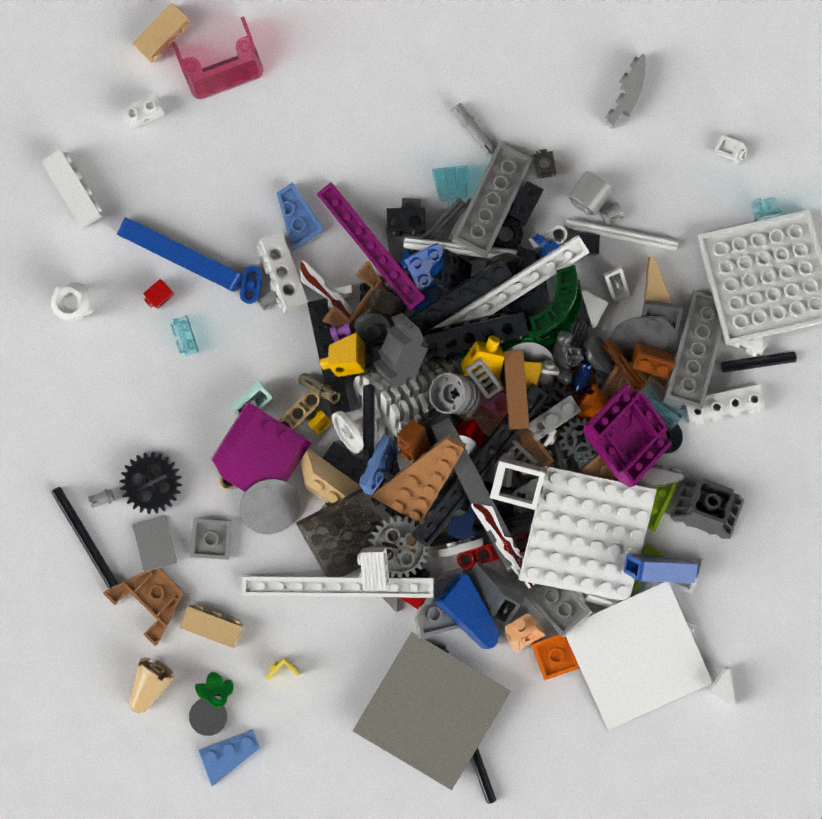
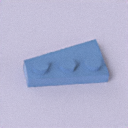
[277,182,325,252]
[359,435,398,495]
[199,730,260,786]

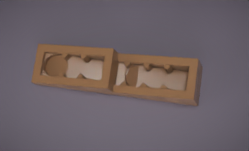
[503,350,529,430]

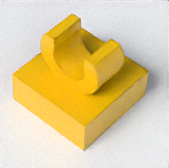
[307,409,333,436]

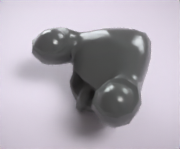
[552,330,584,386]

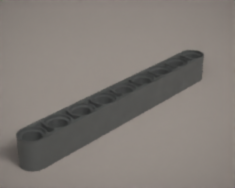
[431,417,521,573]

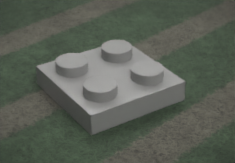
[190,518,232,560]

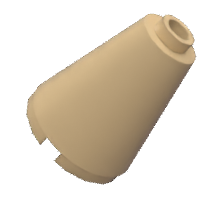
[128,657,175,713]

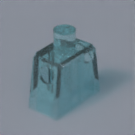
[432,165,469,208]

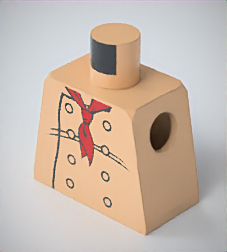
[505,614,546,653]

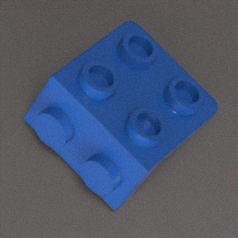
[400,243,444,292]

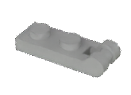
[528,395,581,441]

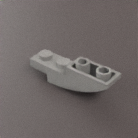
[605,54,646,129]
[636,464,685,487]

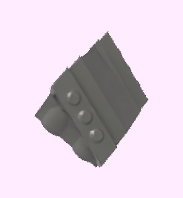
[373,313,428,389]
[670,478,744,539]

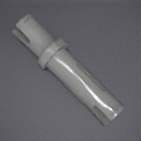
[451,103,495,155]

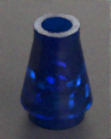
[571,362,592,392]

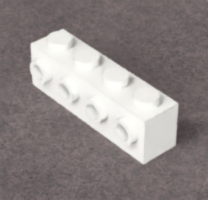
[41,149,102,228]
[684,384,766,426]

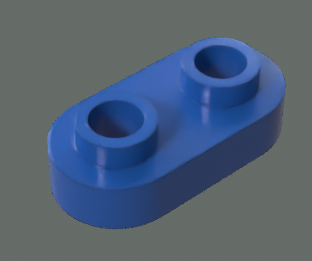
[240,266,263,304]

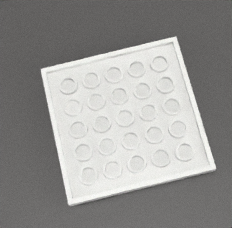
[697,209,822,345]
[519,466,656,601]

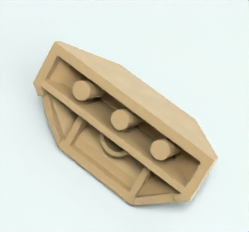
[300,448,370,511]

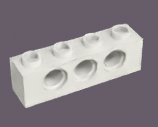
[257,232,308,314]

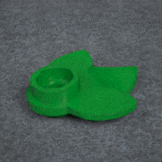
[195,672,234,708]

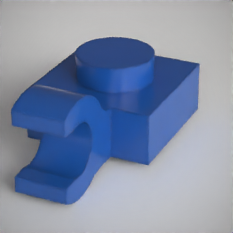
[532,233,560,257]

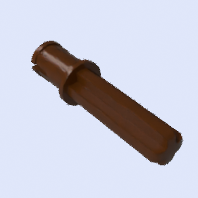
[601,338,644,389]

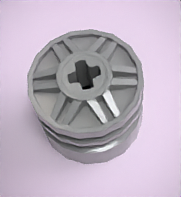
[429,373,480,414]

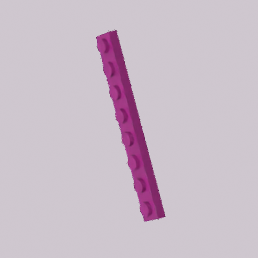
[317,182,426,311]

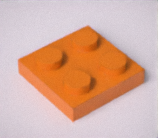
[531,634,580,681]

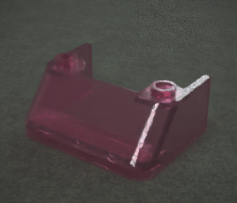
[172,16,264,100]

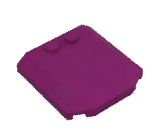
[584,384,672,487]
[211,402,311,492]

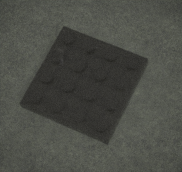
[296,488,398,577]

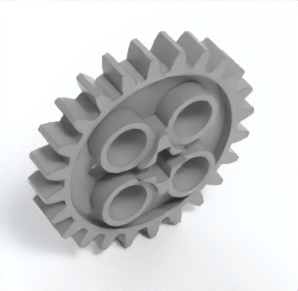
[367,516,430,579]

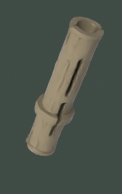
[298,373,340,404]

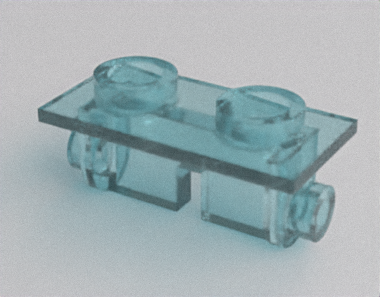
[170,315,199,357]

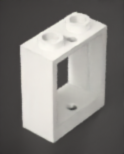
[490,457,549,510]

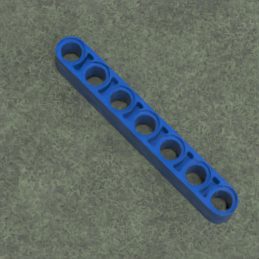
[117,217,243,292]

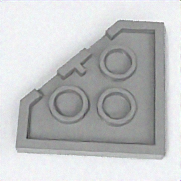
[415,568,463,638]

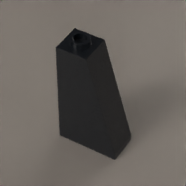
[512,249,551,324]

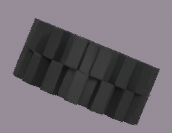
[493,216,523,249]

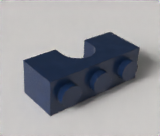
[447,498,478,542]

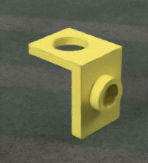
[265,657,301,680]

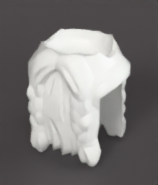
[51,282,94,321]

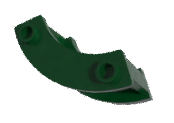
[529,265,582,347]

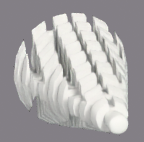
[332,356,463,453]

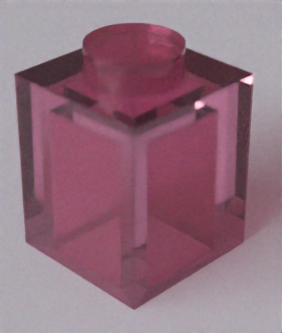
[480,391,508,420]

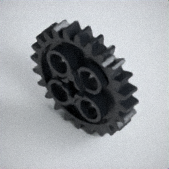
[119,452,183,514]

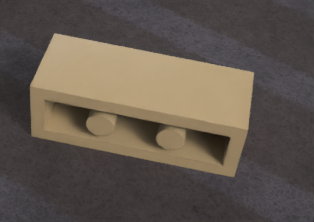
[132,3,190,63]
[180,603,244,648]

